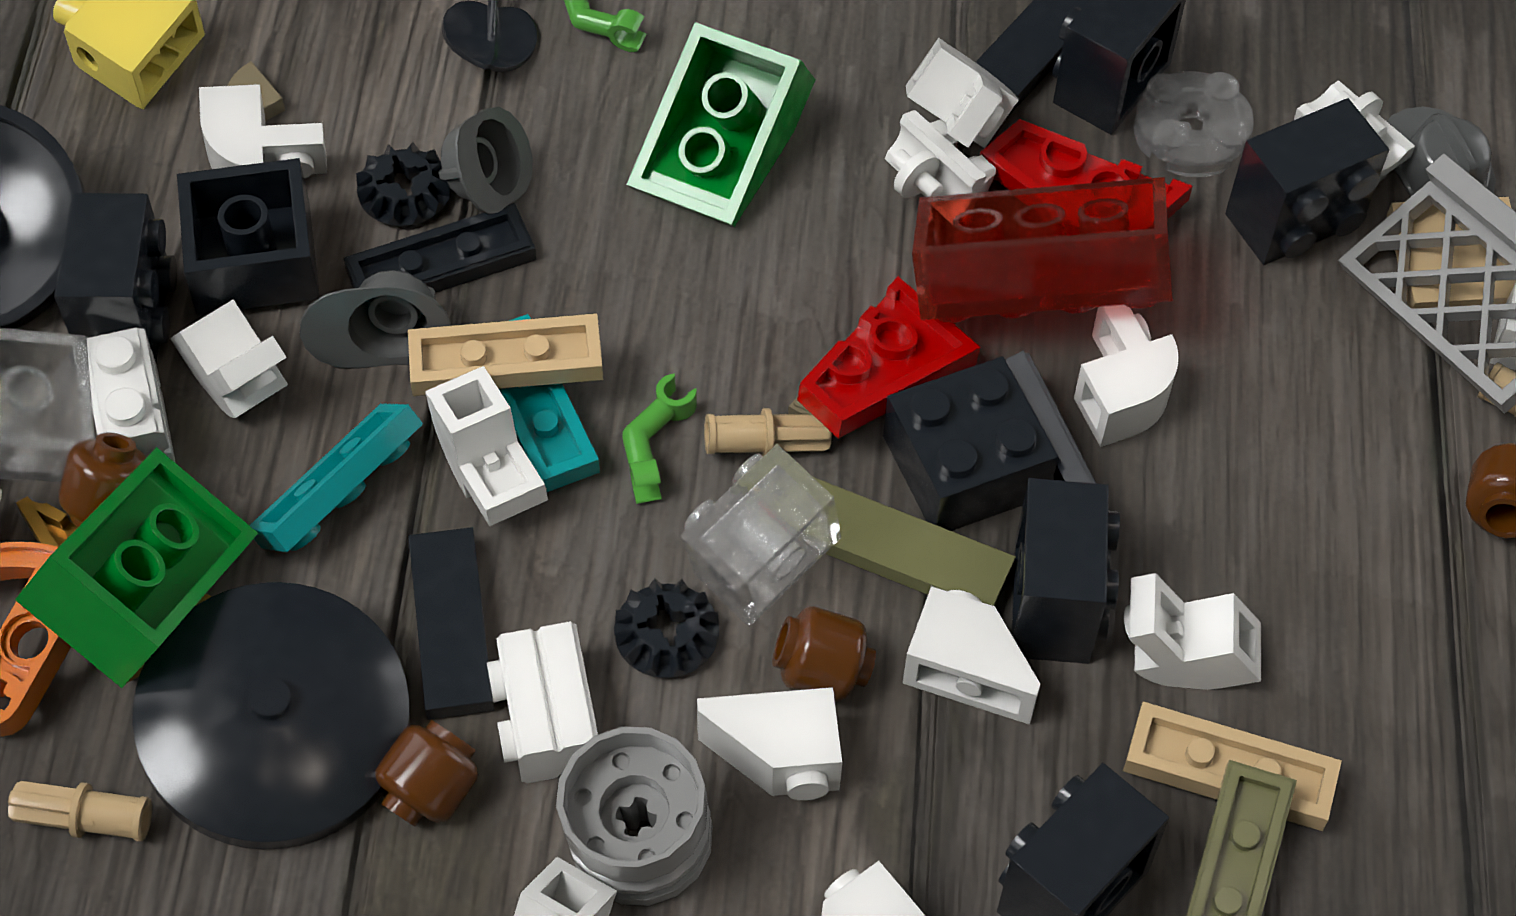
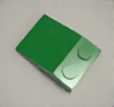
[626,22,816,227]
[15,447,258,688]

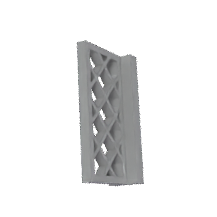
[1338,154,1516,414]

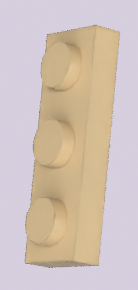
[408,314,603,396]
[1123,702,1342,831]

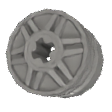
[556,727,713,906]

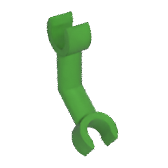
[564,0,647,52]
[622,373,697,504]

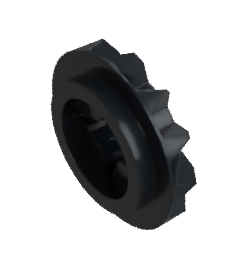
[356,142,452,226]
[614,578,719,678]

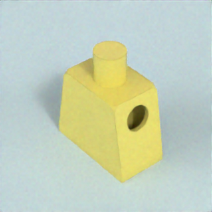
[53,0,205,109]

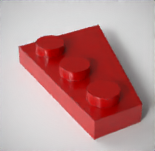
[980,119,1193,268]
[797,276,981,439]

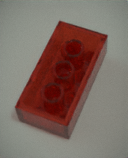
[912,177,1173,323]

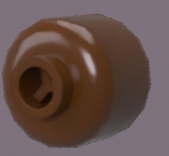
[58,432,147,527]
[1465,443,1516,538]
[772,606,876,702]
[375,720,479,827]

